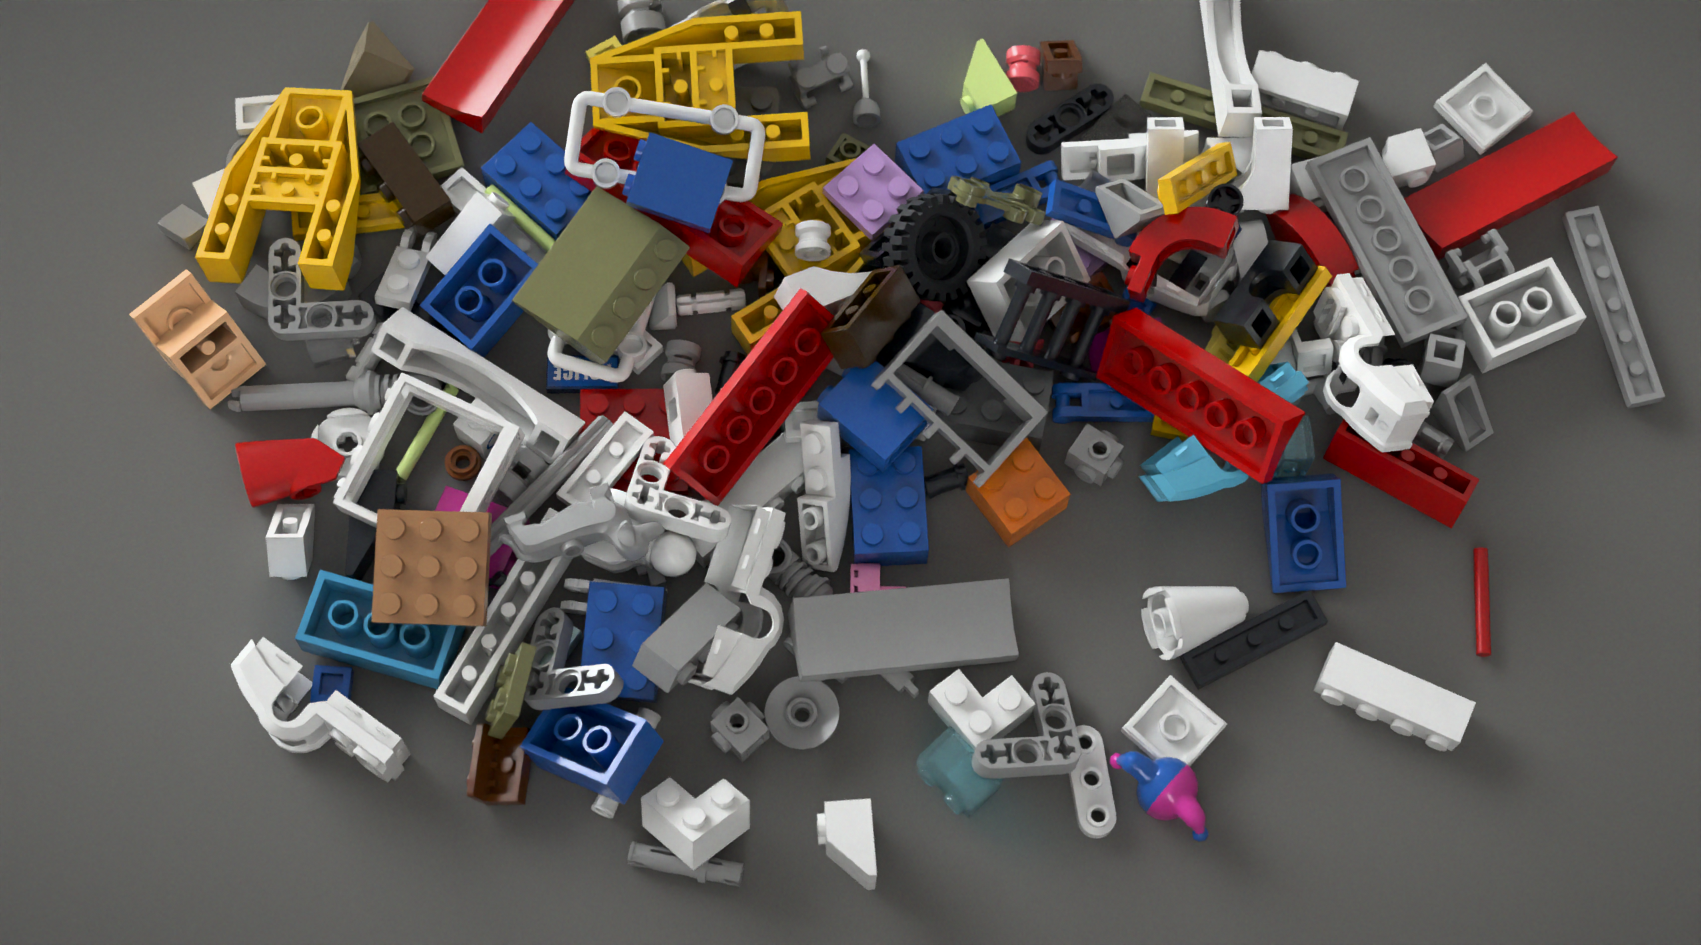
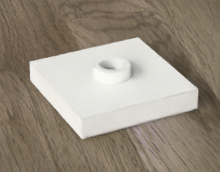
[1433,63,1533,155]
[1121,675,1227,766]

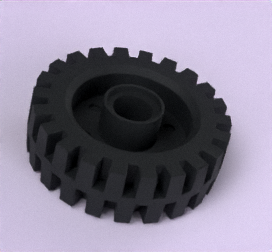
[882,194,987,301]

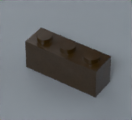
[357,122,455,238]
[820,265,920,369]

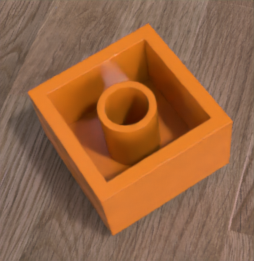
[966,438,1071,548]

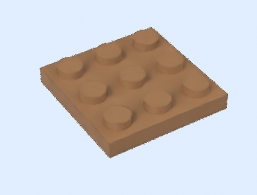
[371,509,492,627]

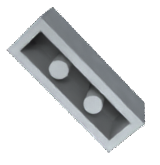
[632,583,742,693]

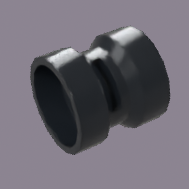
[1205,184,1244,217]

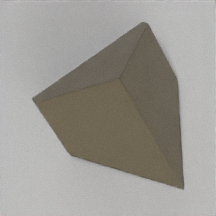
[340,22,415,98]

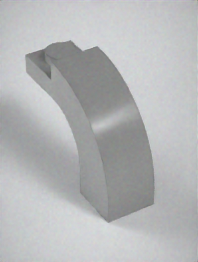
[235,244,362,323]

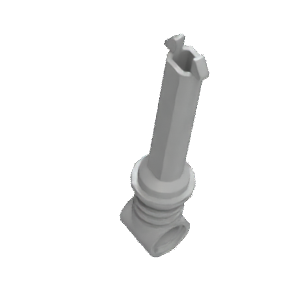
[228,371,442,416]
[767,539,920,699]

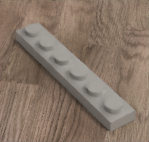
[1562,206,1665,409]

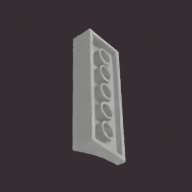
[787,578,1019,682]

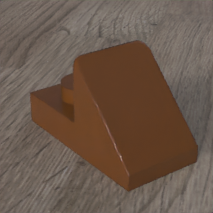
[1040,40,1082,91]

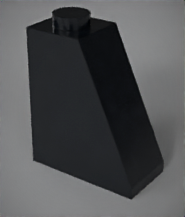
[876,302,985,391]

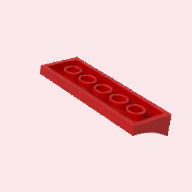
[422,0,575,134]
[1404,111,1618,260]
[565,127,783,287]
[663,288,834,506]
[1096,308,1306,484]

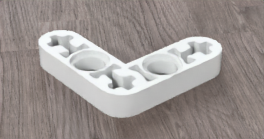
[624,436,731,543]

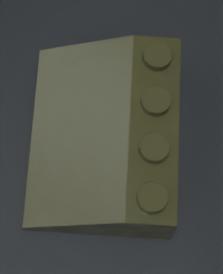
[511,186,690,365]

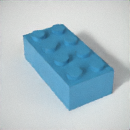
[295,570,466,689]

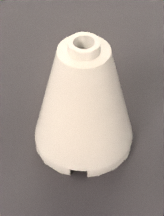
[1141,586,1249,660]

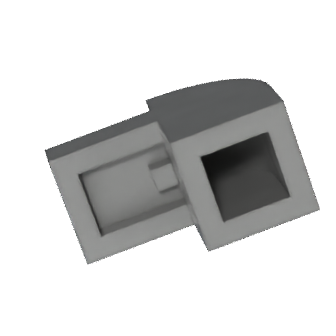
[1417,329,1466,388]

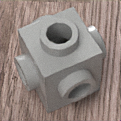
[1064,423,1124,486]
[710,697,770,763]

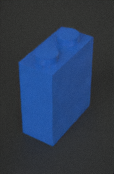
[622,132,733,233]
[817,361,934,473]

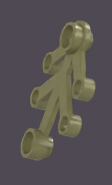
[947,175,1046,225]

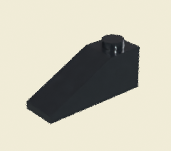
[345,470,407,581]

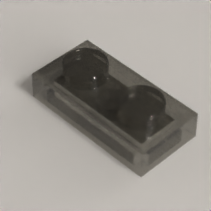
[1079,94,1151,141]

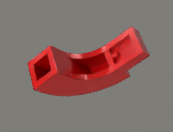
[1266,194,1359,294]
[1125,207,1239,303]

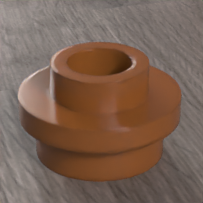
[444,445,481,481]

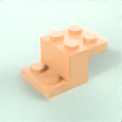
[129,269,266,409]

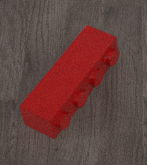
[1323,419,1480,529]

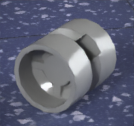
[617,0,666,44]
[495,444,549,507]

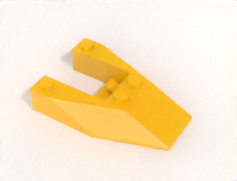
[590,11,811,162]
[195,87,361,291]
[682,157,888,355]

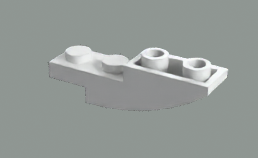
[1061,130,1199,181]
[797,419,851,572]

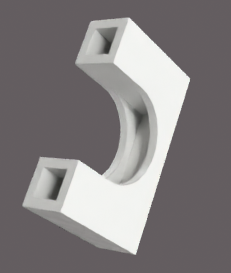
[1145,117,1293,214]

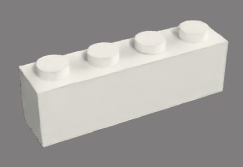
[1314,642,1476,751]

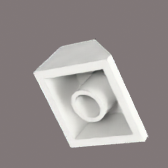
[817,798,877,890]

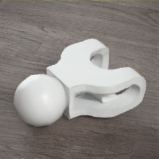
[581,488,697,577]

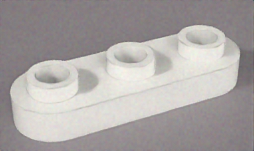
[1066,725,1116,838]

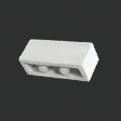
[1252,50,1359,131]

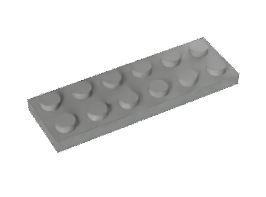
[1305,137,1468,348]

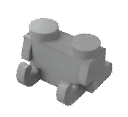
[788,46,853,111]
[1445,228,1515,291]

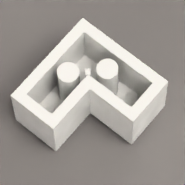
[928,669,1035,757]
[641,777,750,871]

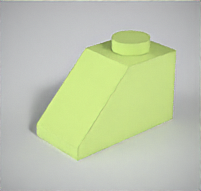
[960,39,1017,117]

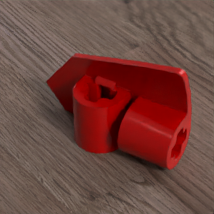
[235,438,346,508]

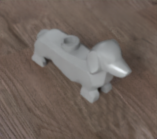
[499,483,665,562]

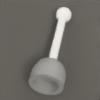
[853,49,881,128]

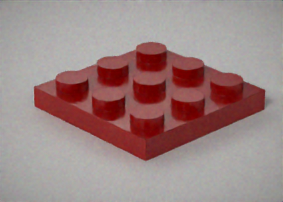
[580,389,688,495]

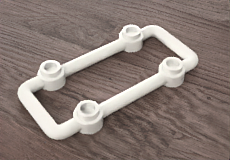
[564,87,765,204]
[547,295,656,383]

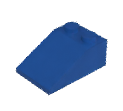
[1261,473,1346,593]

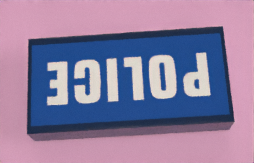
[546,355,619,394]

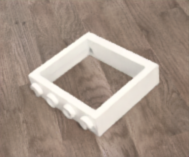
[333,372,525,527]

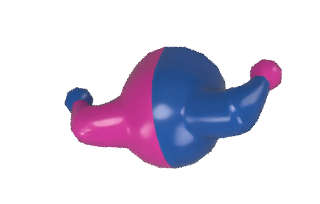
[1109,751,1209,842]

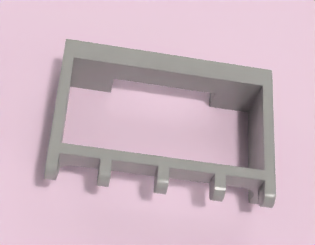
[871,310,1048,488]

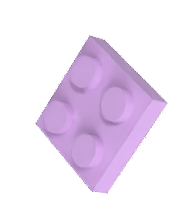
[823,144,924,241]

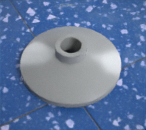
[765,676,840,750]

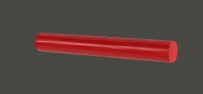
[1473,547,1491,657]

